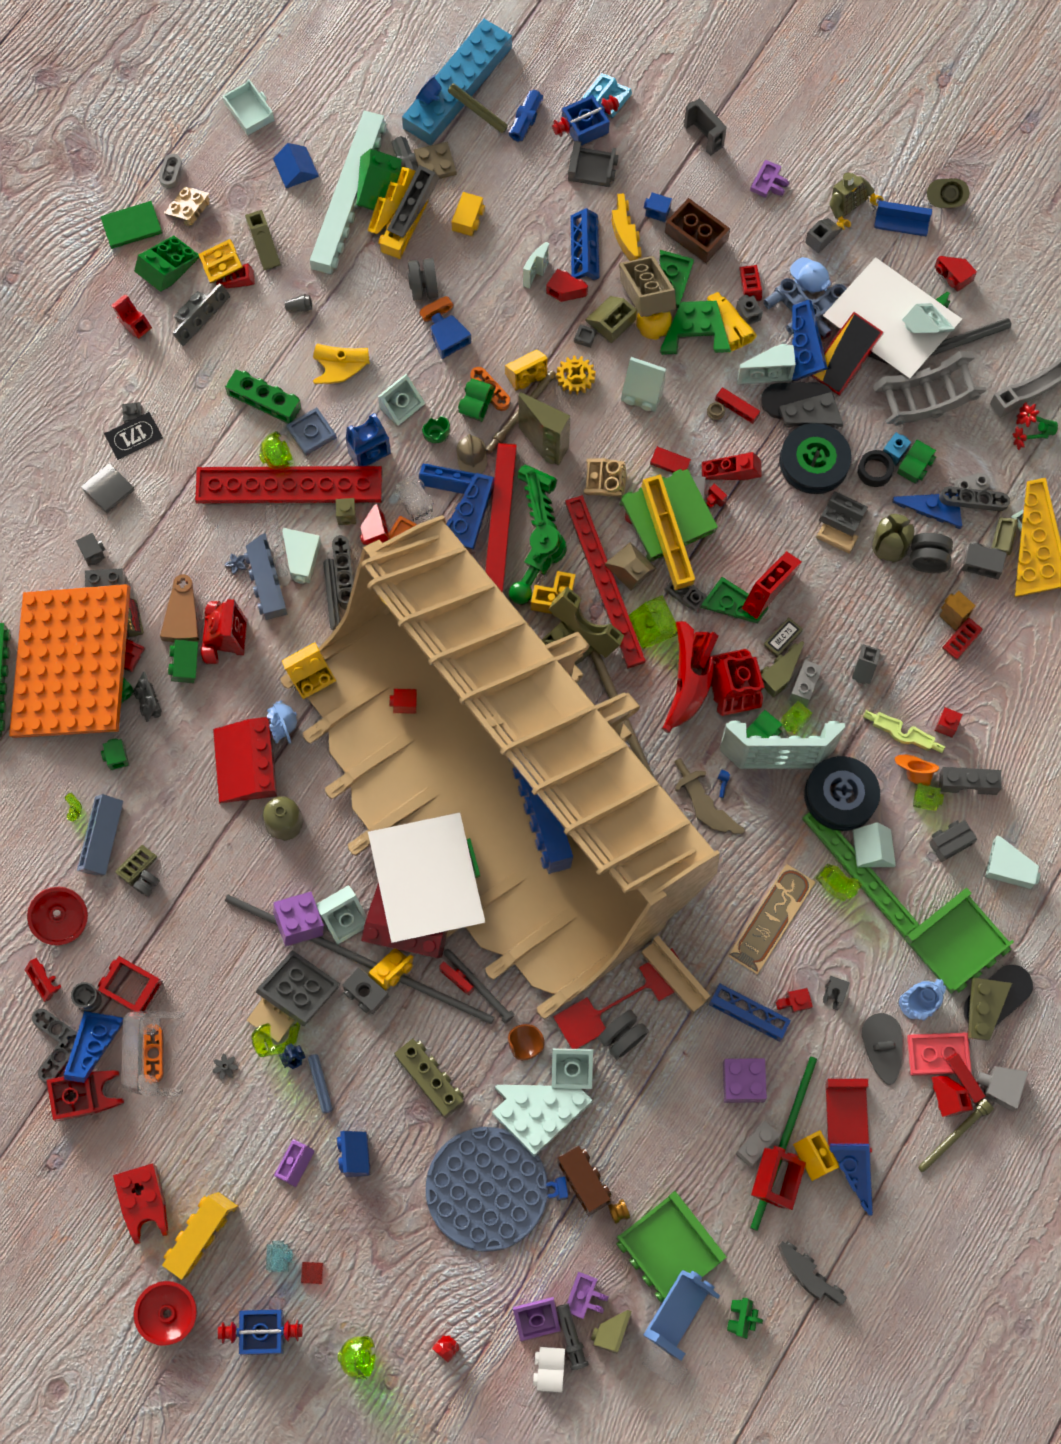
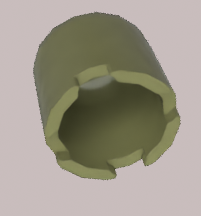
[263,796,304,841]

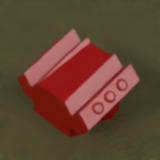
[709,649,765,716]

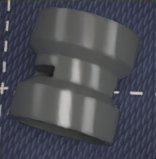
[133,870,160,897]

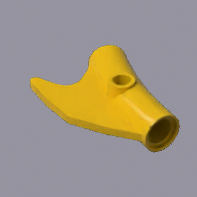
[313,344,370,384]

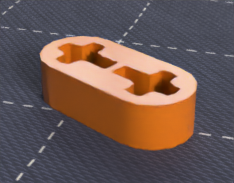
[419,296,454,322]

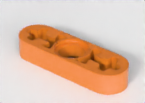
[470,367,510,411]
[144,1024,164,1083]

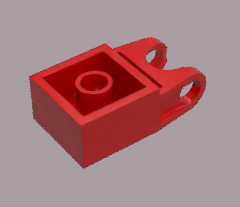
[47,1070,124,1122]
[113,1163,168,1245]

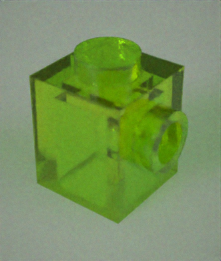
[781,700,812,734]

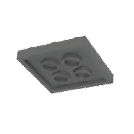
[256,950,340,1026]

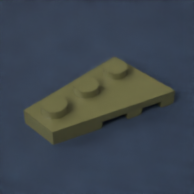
[968,978,1012,1041]

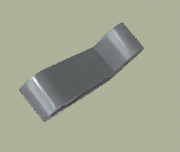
[332,535,354,610]

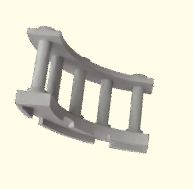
[873,351,987,426]

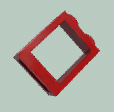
[98,956,163,1017]
[751,1146,806,1210]

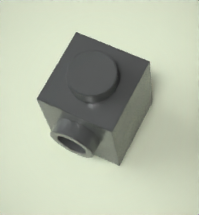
[76,532,106,566]

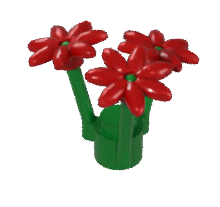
[1012,402,1058,450]

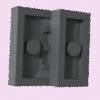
[81,463,135,513]
[819,491,868,537]

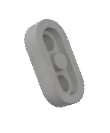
[159,154,182,188]
[953,473,990,498]

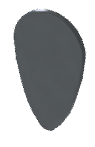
[862,1013,903,1085]

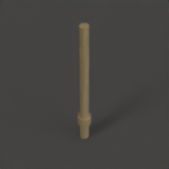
[485,370,556,454]

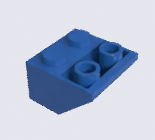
[337,1131,370,1178]

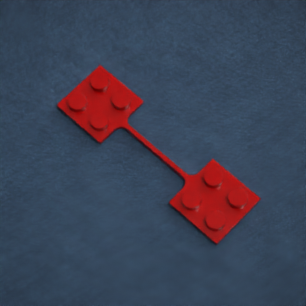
[553,948,680,1049]

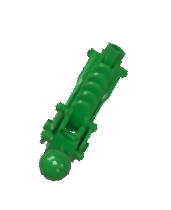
[509,464,567,605]

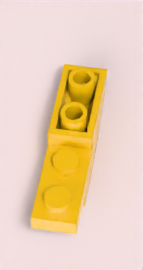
[611,193,641,261]

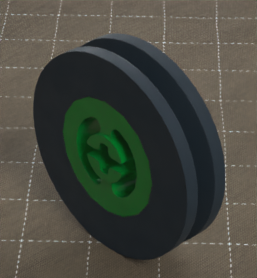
[779,423,852,494]

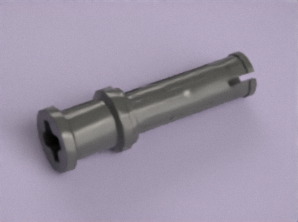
[556,1303,589,1370]

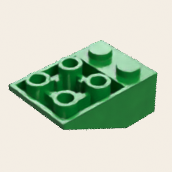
[134,235,200,292]

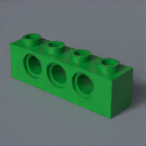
[225,369,302,424]

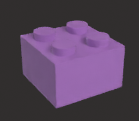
[273,892,324,947]
[723,1058,767,1103]

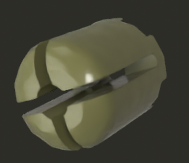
[872,514,915,563]

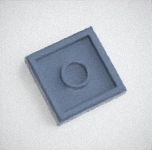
[286,407,337,456]

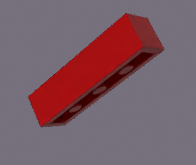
[715,387,760,424]
[946,1052,986,1103]

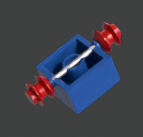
[552,95,619,146]
[218,1309,303,1355]

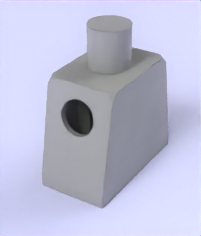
[976,1067,1028,1111]

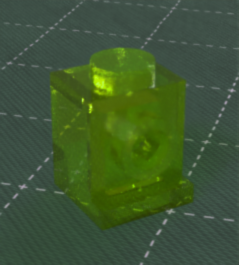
[913,783,944,811]

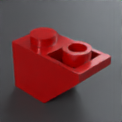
[934,256,977,292]
[546,268,588,302]
[931,1076,973,1117]

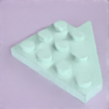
[492,1085,593,1157]

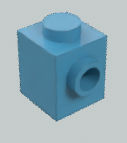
[883,432,911,466]

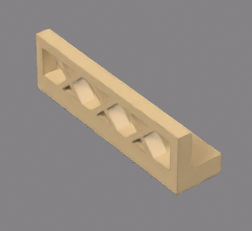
[641,936,710,1013]

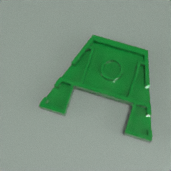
[660,300,731,355]

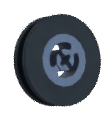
[804,756,880,831]

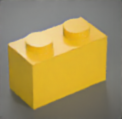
[451,192,486,236]
[793,1130,839,1181]

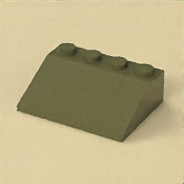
[518,392,570,465]

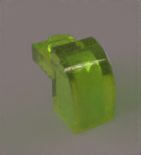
[815,864,862,901]

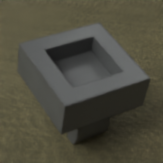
[122,402,142,423]

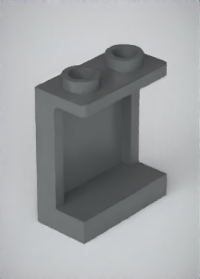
[684,98,727,156]
[568,141,619,187]

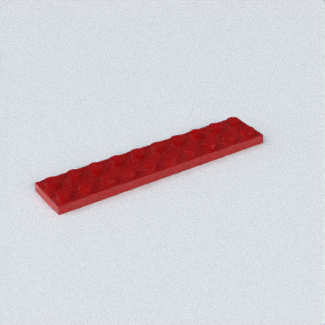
[195,466,382,504]

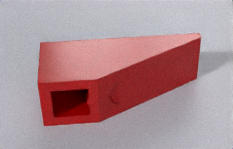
[702,452,762,480]

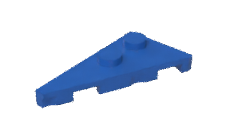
[892,494,962,529]
[829,1144,873,1216]

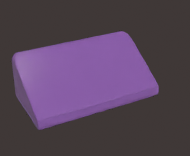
[274,1139,314,1187]

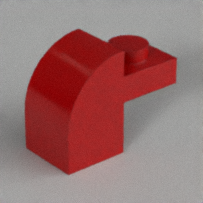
[111,294,152,339]

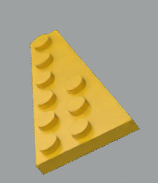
[1014,478,1061,598]

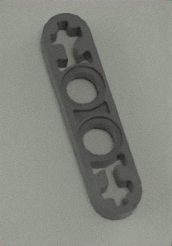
[939,486,1011,511]

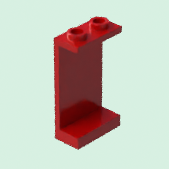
[825,1078,872,1158]

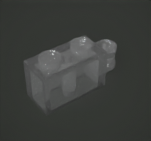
[395,475,434,523]

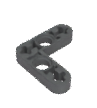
[32,1009,77,1083]

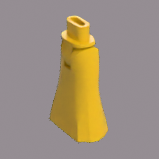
[707,292,757,353]

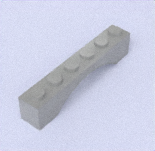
[990,358,1061,418]

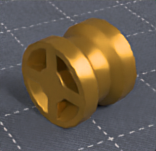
[607,1199,631,1224]

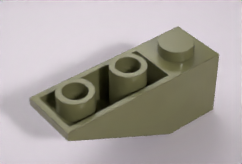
[245,210,281,270]
[761,641,804,698]

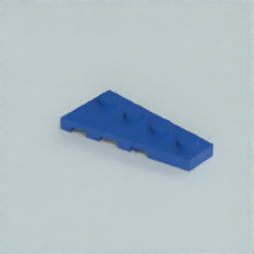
[792,299,828,381]
[446,473,495,550]
[64,1011,124,1083]

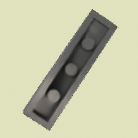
[387,165,440,238]

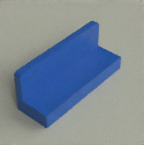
[874,200,932,237]

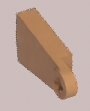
[160,574,200,642]

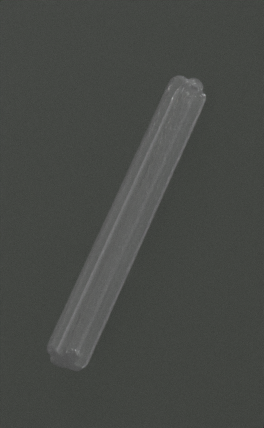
[263,502,288,578]

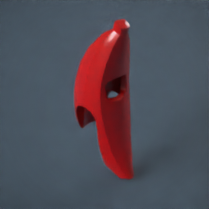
[662,621,713,733]

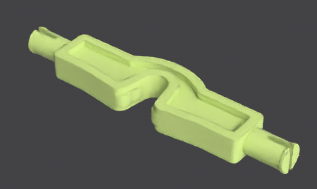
[863,710,945,754]

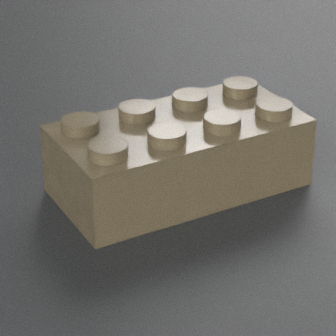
[619,256,676,317]

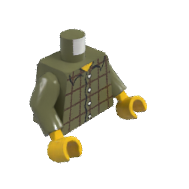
[829,172,884,230]

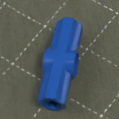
[509,90,543,142]

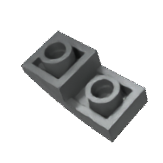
[664,580,707,612]

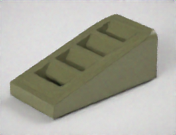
[115,845,157,887]

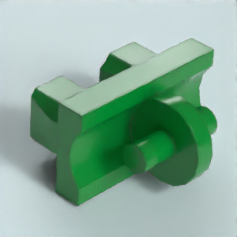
[727,1298,763,1339]

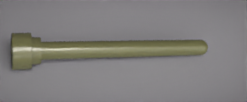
[918,1098,994,1172]

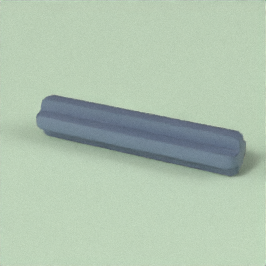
[308,1054,333,1113]

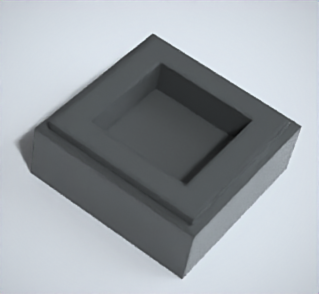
[574,324,597,348]

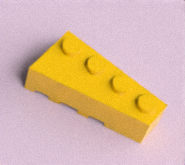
[162,1192,238,1280]

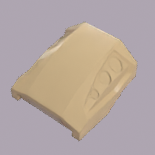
[584,458,626,498]

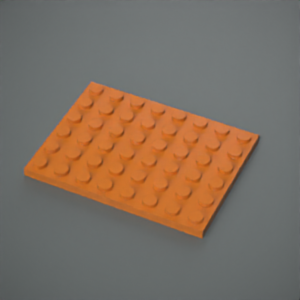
[9,584,131,738]

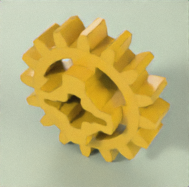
[556,355,596,395]

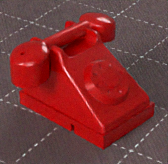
[201,599,248,664]

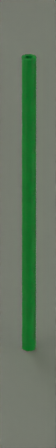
[750,1056,817,1231]

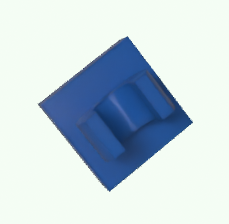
[546,1177,568,1201]

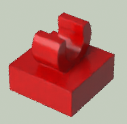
[706,483,728,508]

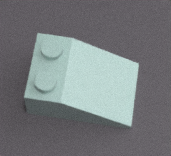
[737,344,796,385]
[621,357,666,412]

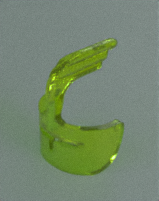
[251,1022,301,1057]

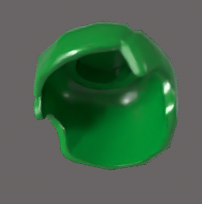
[422,416,450,443]

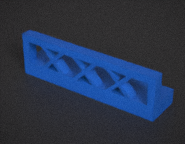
[570,208,600,280]
[709,984,791,1042]

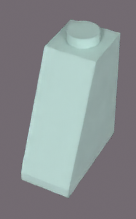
[282,528,321,584]
[985,836,1041,889]

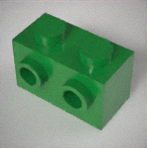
[168,640,198,683]

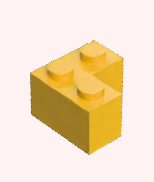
[531,571,575,614]

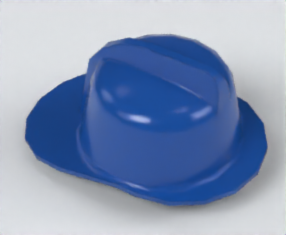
[416,74,442,104]

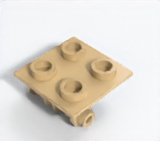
[165,187,210,226]
[246,997,295,1043]

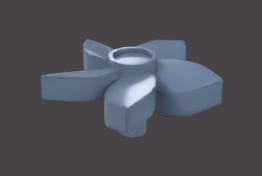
[224,553,246,575]

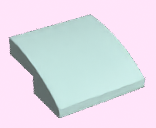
[523,242,549,289]

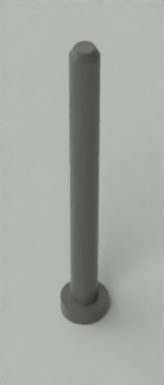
[444,949,515,1024]

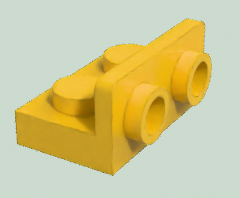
[368,949,414,991]

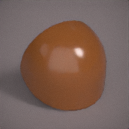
[508,1024,545,1061]

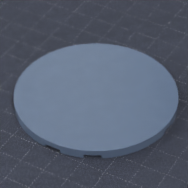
[425,1127,548,1252]

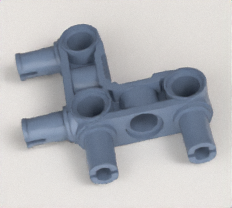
[763,278,847,339]

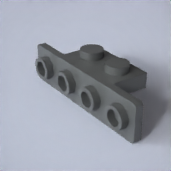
[173,284,230,346]

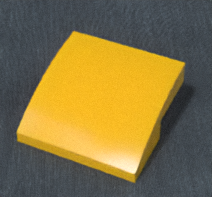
[198,239,243,283]

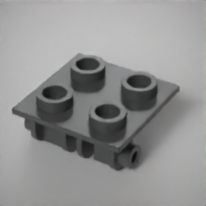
[134,671,162,722]

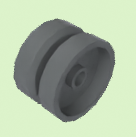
[408,258,438,301]
[909,533,953,573]
[598,1009,649,1060]

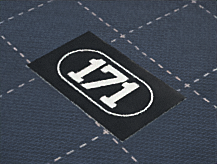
[104,412,163,460]

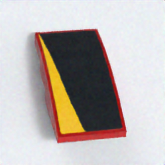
[811,312,884,396]

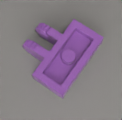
[750,159,789,198]
[567,1272,609,1319]

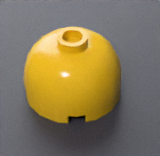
[636,311,672,340]

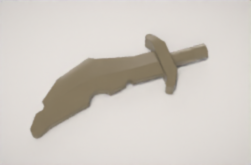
[674,758,745,834]

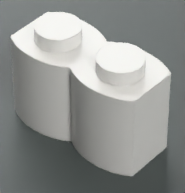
[533,1347,565,1393]

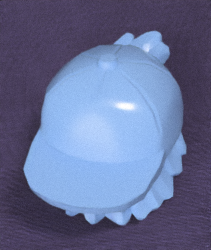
[790,257,831,294]
[267,700,297,744]
[899,979,946,1021]

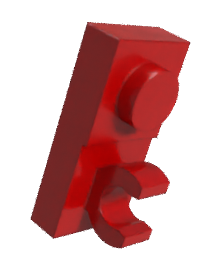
[25,958,61,1002]

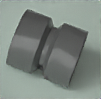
[71,982,102,1012]

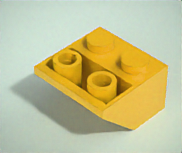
[505,350,548,391]
[282,642,336,699]

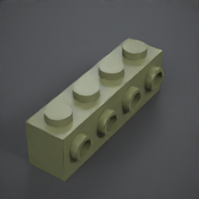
[394,1039,464,1119]

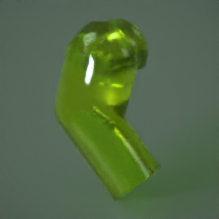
[64,792,82,822]

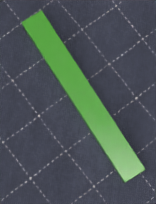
[802,812,919,938]

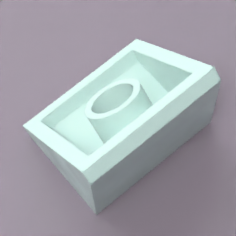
[378,374,426,426]
[852,822,896,867]
[552,1048,593,1089]

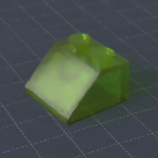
[629,595,677,649]

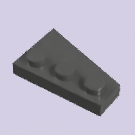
[779,392,843,427]

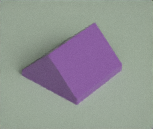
[513,1297,561,1341]

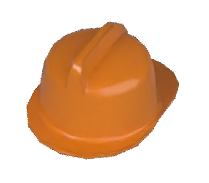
[895,754,939,787]

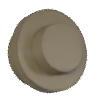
[707,402,725,420]

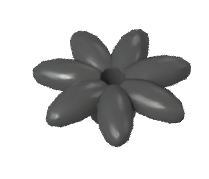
[212,1053,239,1080]

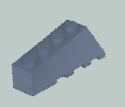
[244,533,288,620]

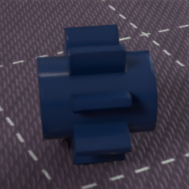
[279,1043,306,1069]

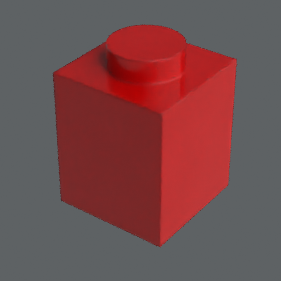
[389,688,417,714]
[934,707,963,738]

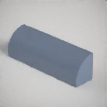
[77,794,123,875]

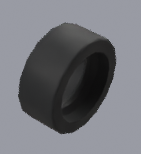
[857,450,894,487]

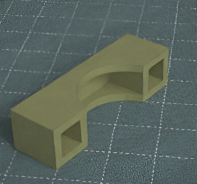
[549,587,624,658]

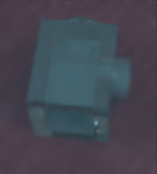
[266,1241,293,1272]

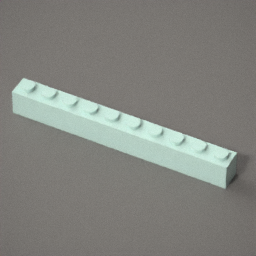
[310,110,387,275]

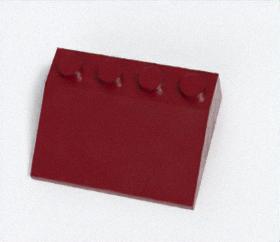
[361,883,448,958]

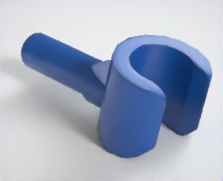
[717,770,730,798]

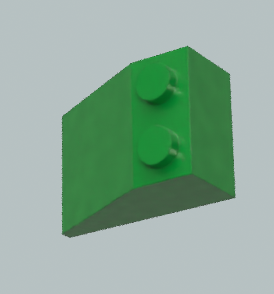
[356,148,402,211]

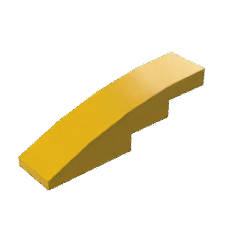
[367,167,415,234]

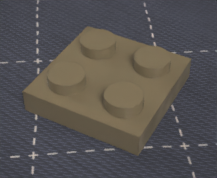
[414,141,457,179]

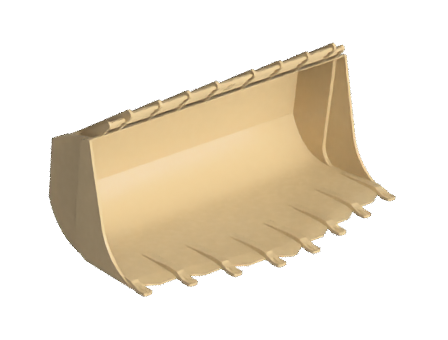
[281,515,720,1019]

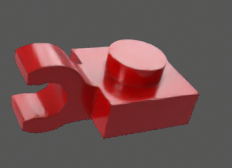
[775,988,813,1013]

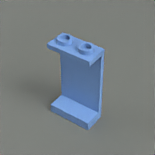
[643,1270,720,1361]

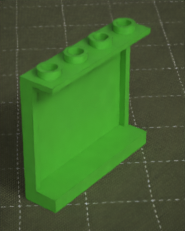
[620,469,718,562]
[904,887,1014,994]
[616,1191,727,1303]

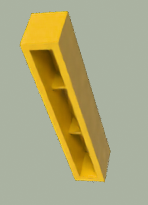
[641,474,695,590]

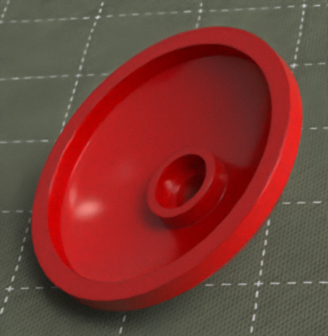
[27,886,88,945]
[134,1281,197,1346]

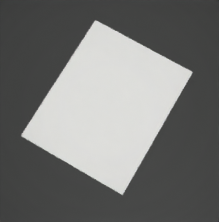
[823,257,962,378]
[368,813,485,943]

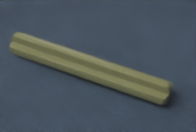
[448,83,508,133]

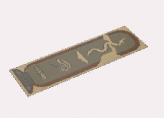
[728,864,815,975]

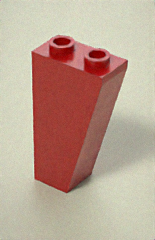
[741,551,802,619]

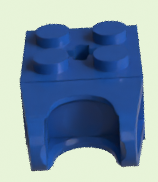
[346,413,391,466]

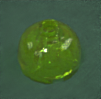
[259,431,293,469]
[338,1336,375,1380]

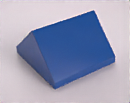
[273,143,319,189]

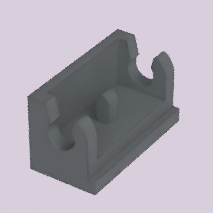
[823,976,850,1011]

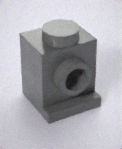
[736,295,763,325]

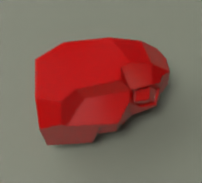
[432,1336,459,1363]

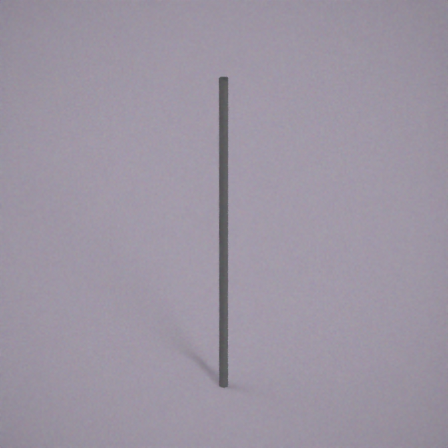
[225,894,495,1024]

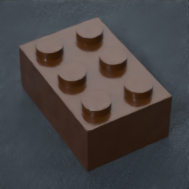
[665,198,730,263]
[557,1146,612,1216]

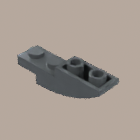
[778,1241,847,1306]

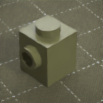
[336,498,357,525]

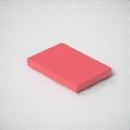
[907,1033,972,1076]

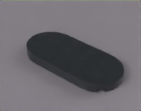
[761,382,835,419]
[964,965,1033,1027]

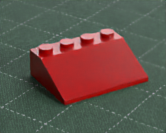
[213,717,277,803]

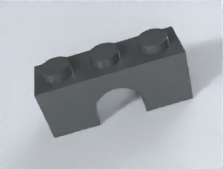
[939,767,1002,795]

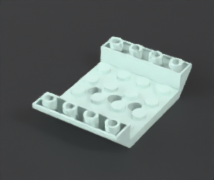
[720,721,845,769]

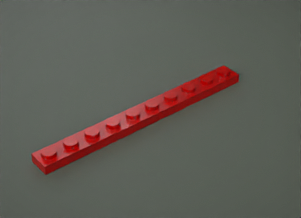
[565,495,646,669]

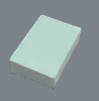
[223,79,274,136]

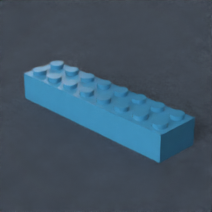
[402,18,512,145]

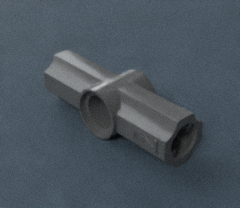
[392,136,418,175]

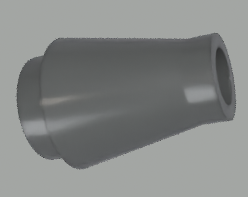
[285,294,312,312]

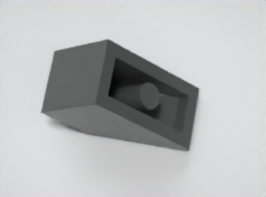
[852,644,881,684]

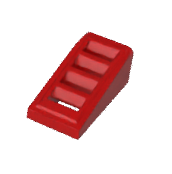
[216,263,255,289]
[739,265,762,301]
[942,618,983,660]

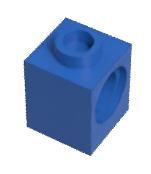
[643,192,672,222]

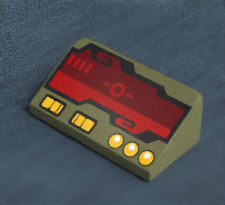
[127,598,144,637]

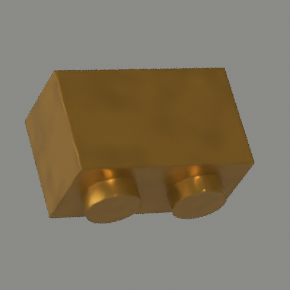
[940,591,976,631]

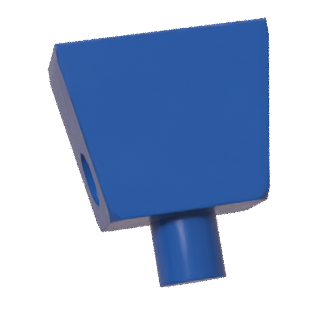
[430,313,471,359]

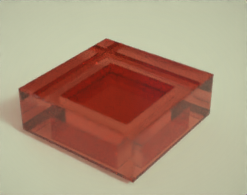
[301,1262,324,1284]

